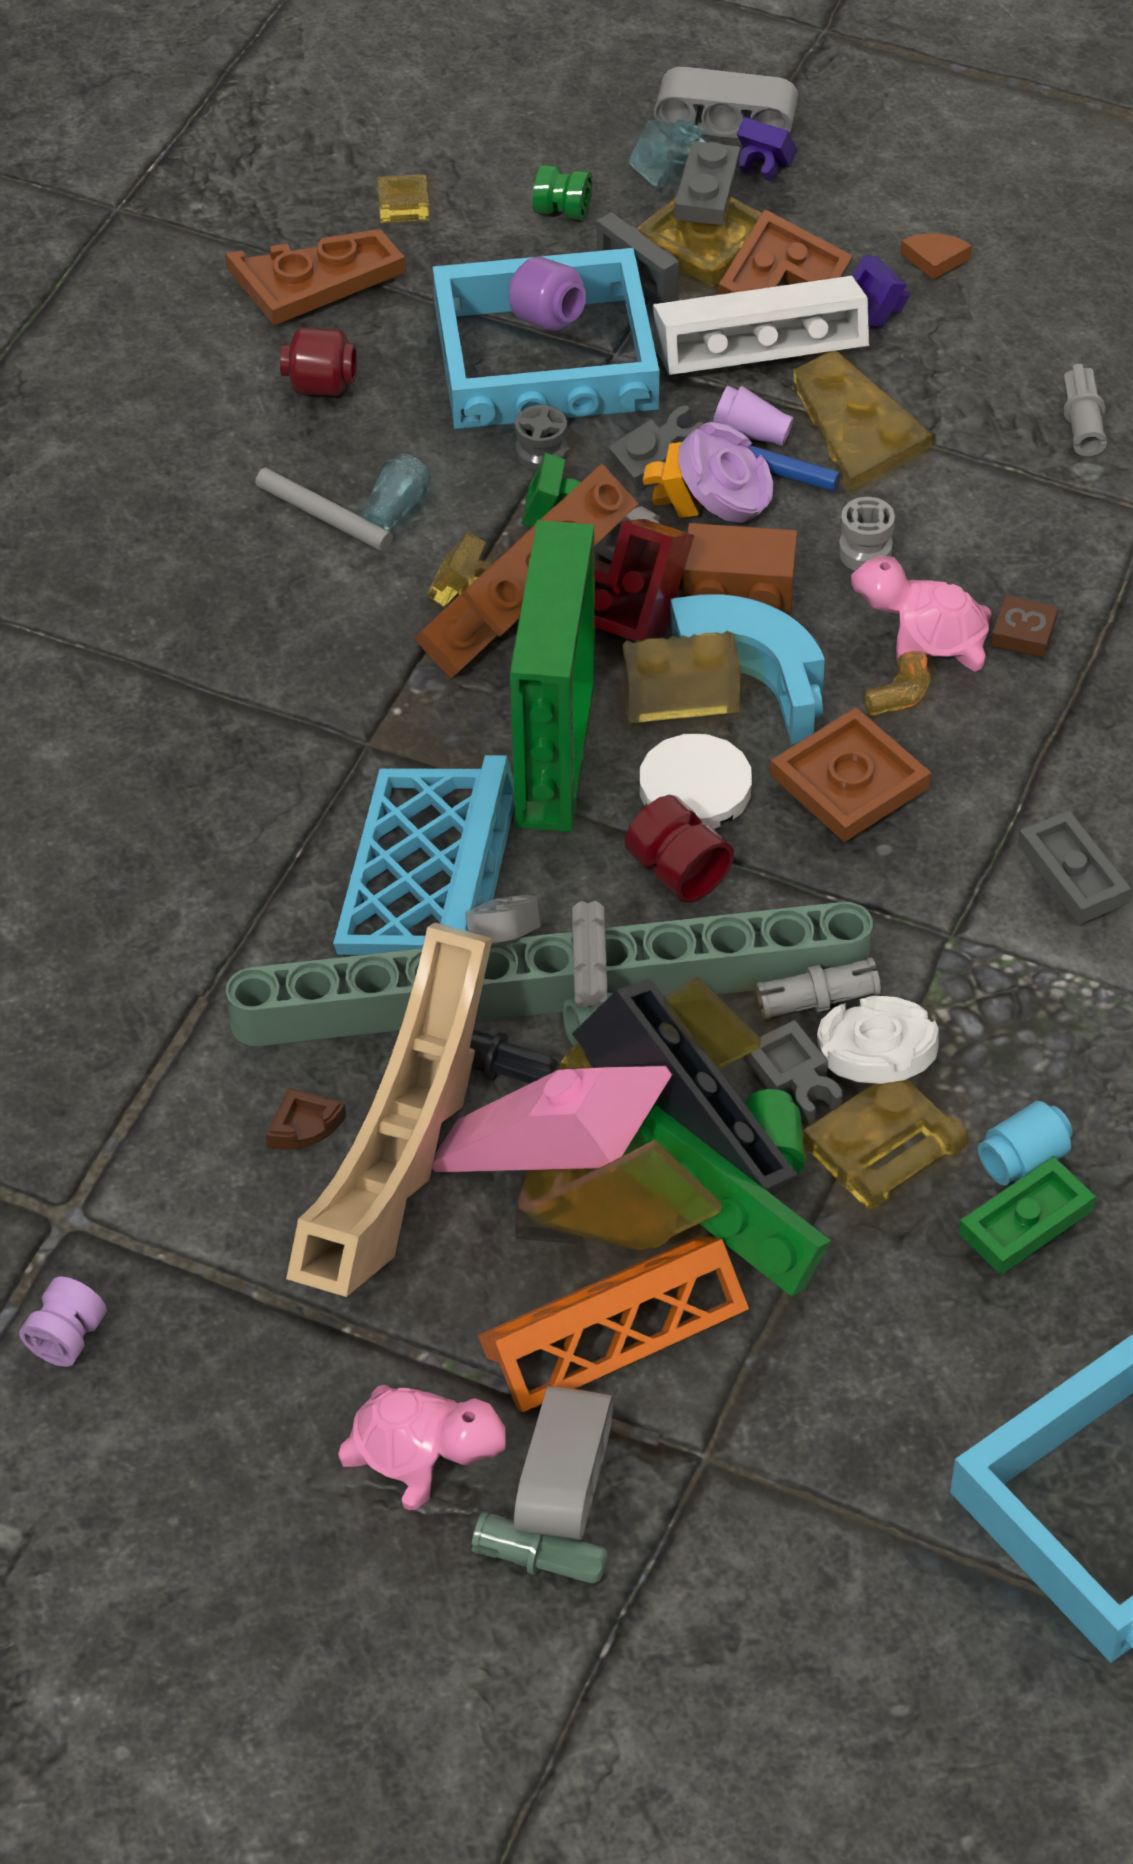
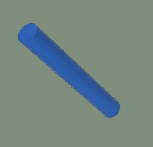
[748,445,841,492]

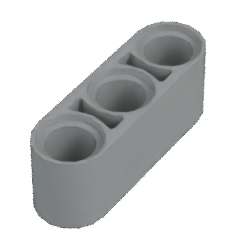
[654,67,799,139]
[514,1385,614,1540]

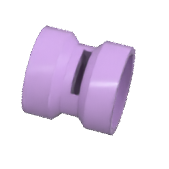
[19,1276,107,1367]

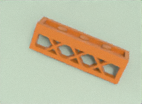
[477,1235,749,1412]

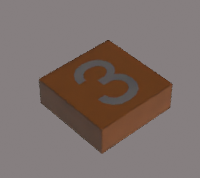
[991,595,1059,658]

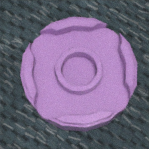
[678,422,773,523]

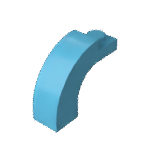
[670,595,825,744]

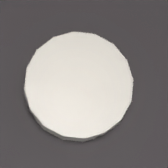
[640,734,752,829]
[817,996,939,1084]

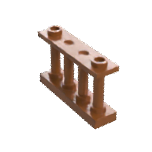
[413,463,639,679]

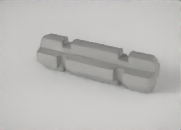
[572,901,607,1008]

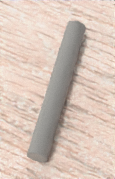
[255,467,393,552]

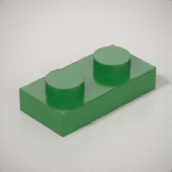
[959,1156,1096,1275]

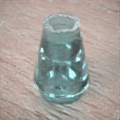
[361,453,431,531]

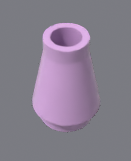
[713,386,794,447]

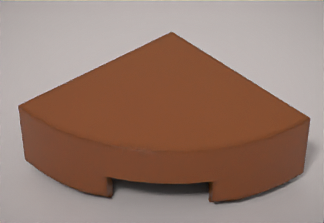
[900,233,972,280]

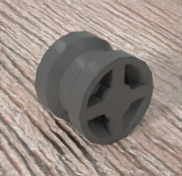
[515,405,567,471]

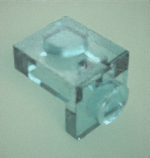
[629,119,708,187]

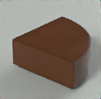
[266,1087,346,1149]

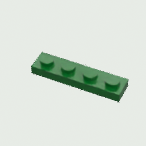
[619,1104,831,1296]

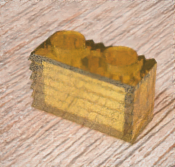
[623,630,741,723]

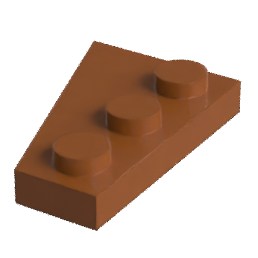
[225,229,406,325]

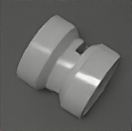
[838,496,895,571]

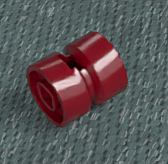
[625,794,734,903]

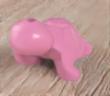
[851,555,992,673]
[338,1385,506,1510]

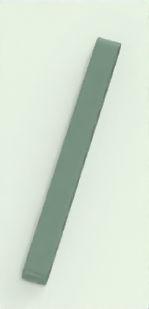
[225,902,873,1046]

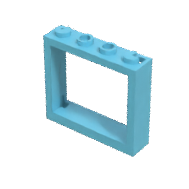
[433,248,659,429]
[950,1334,1133,1663]

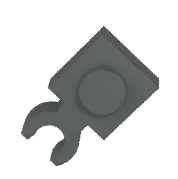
[608,405,703,491]
[743,1020,842,1126]

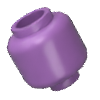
[509,256,586,331]

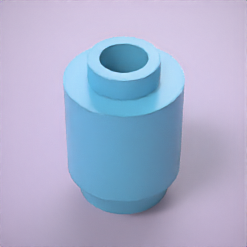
[978,1101,1073,1186]

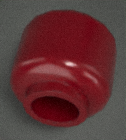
[280,328,357,396]

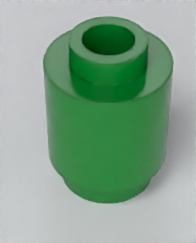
[744,1089,806,1174]

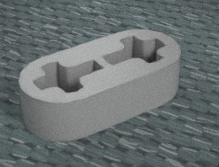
[465,895,541,943]

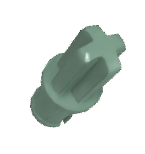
[471,1511,607,1583]

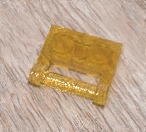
[803,1079,969,1210]

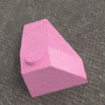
[432,1066,672,1172]

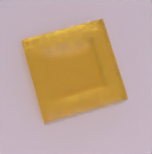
[377,174,429,223]

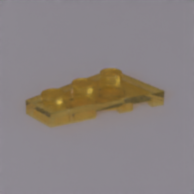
[793,351,932,493]

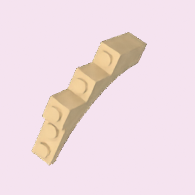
[286,923,493,1297]

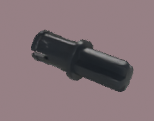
[470,1030,558,1084]

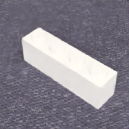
[653,276,869,375]

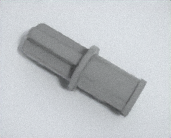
[1064,364,1107,456]

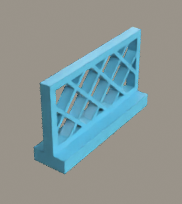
[333,755,514,955]

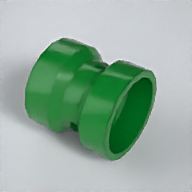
[532,164,593,221]

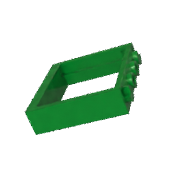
[510,520,595,832]

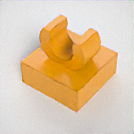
[642,442,701,518]

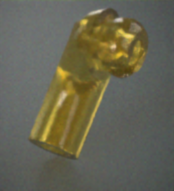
[863,651,932,716]

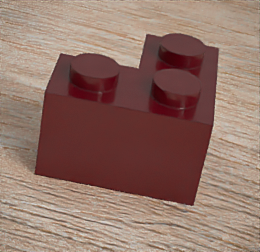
[594,519,694,644]

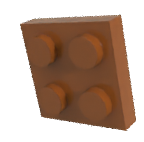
[770,707,931,842]

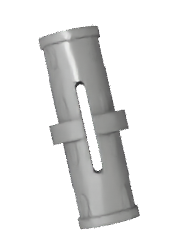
[756,957,881,1020]

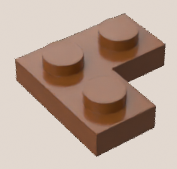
[716,209,853,295]

